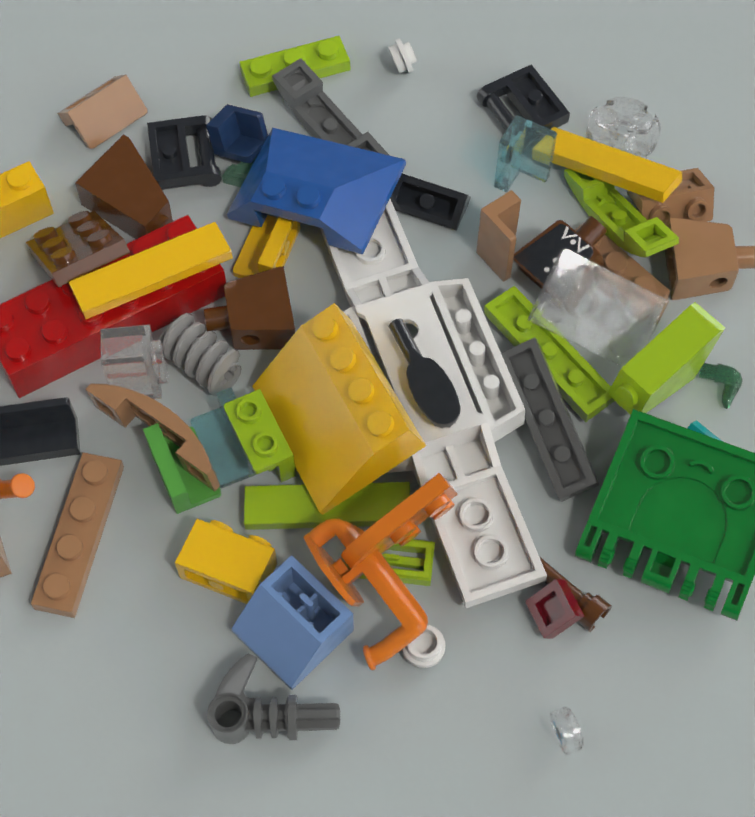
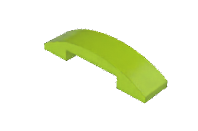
[564,169,679,258]

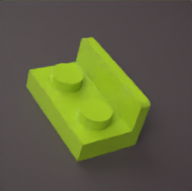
[224,389,296,483]

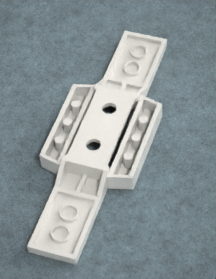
[320,199,547,608]

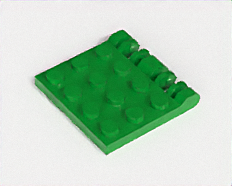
[575,409,755,621]

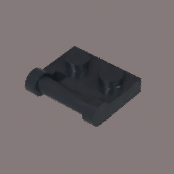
[476,64,570,149]
[147,115,222,189]

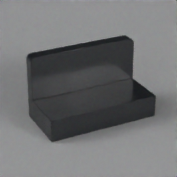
[0,397,81,466]

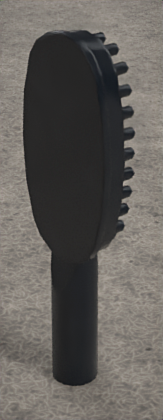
[388,318,461,429]

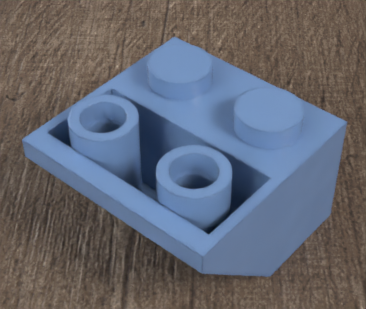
[231,555,354,690]

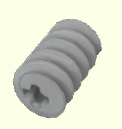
[156,313,242,396]

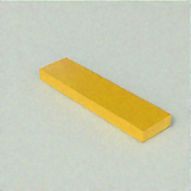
[534,127,682,203]
[69,222,233,319]

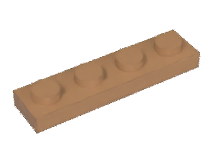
[31,452,124,618]

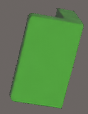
[143,423,221,514]

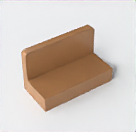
[57,74,148,149]
[476,190,521,282]

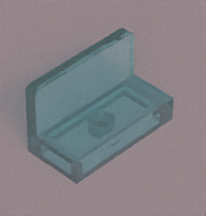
[494,115,557,192]
[191,387,257,488]

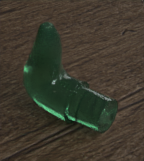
[699,363,743,409]

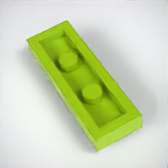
[239,36,351,97]

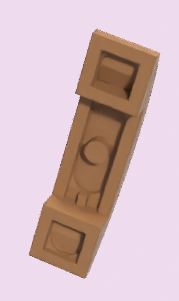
[85,383,220,491]

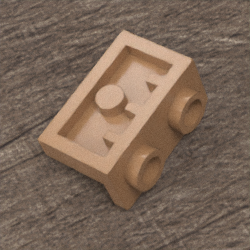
[627,168,715,226]

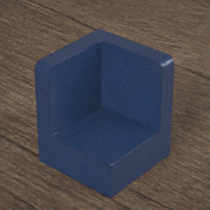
[206,104,268,163]

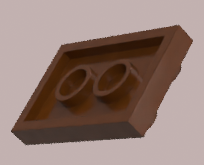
[26,210,130,287]

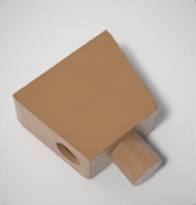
[665,218,755,300]

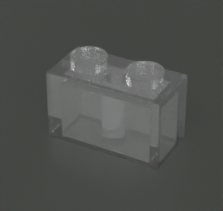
[100,325,168,399]

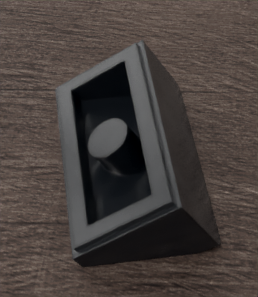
[390,173,471,231]

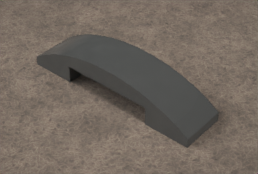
[272,58,389,155]

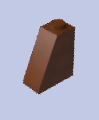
[75,134,173,239]

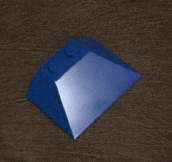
[226,127,406,254]

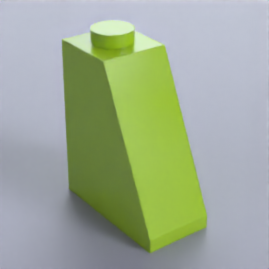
[607,302,725,415]

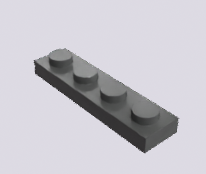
[501,337,599,502]

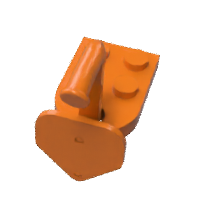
[303,473,458,671]

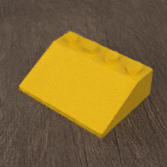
[252,303,426,515]

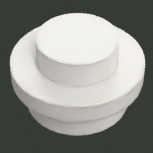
[388,38,417,74]
[402,625,446,668]

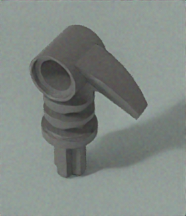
[207,653,341,744]

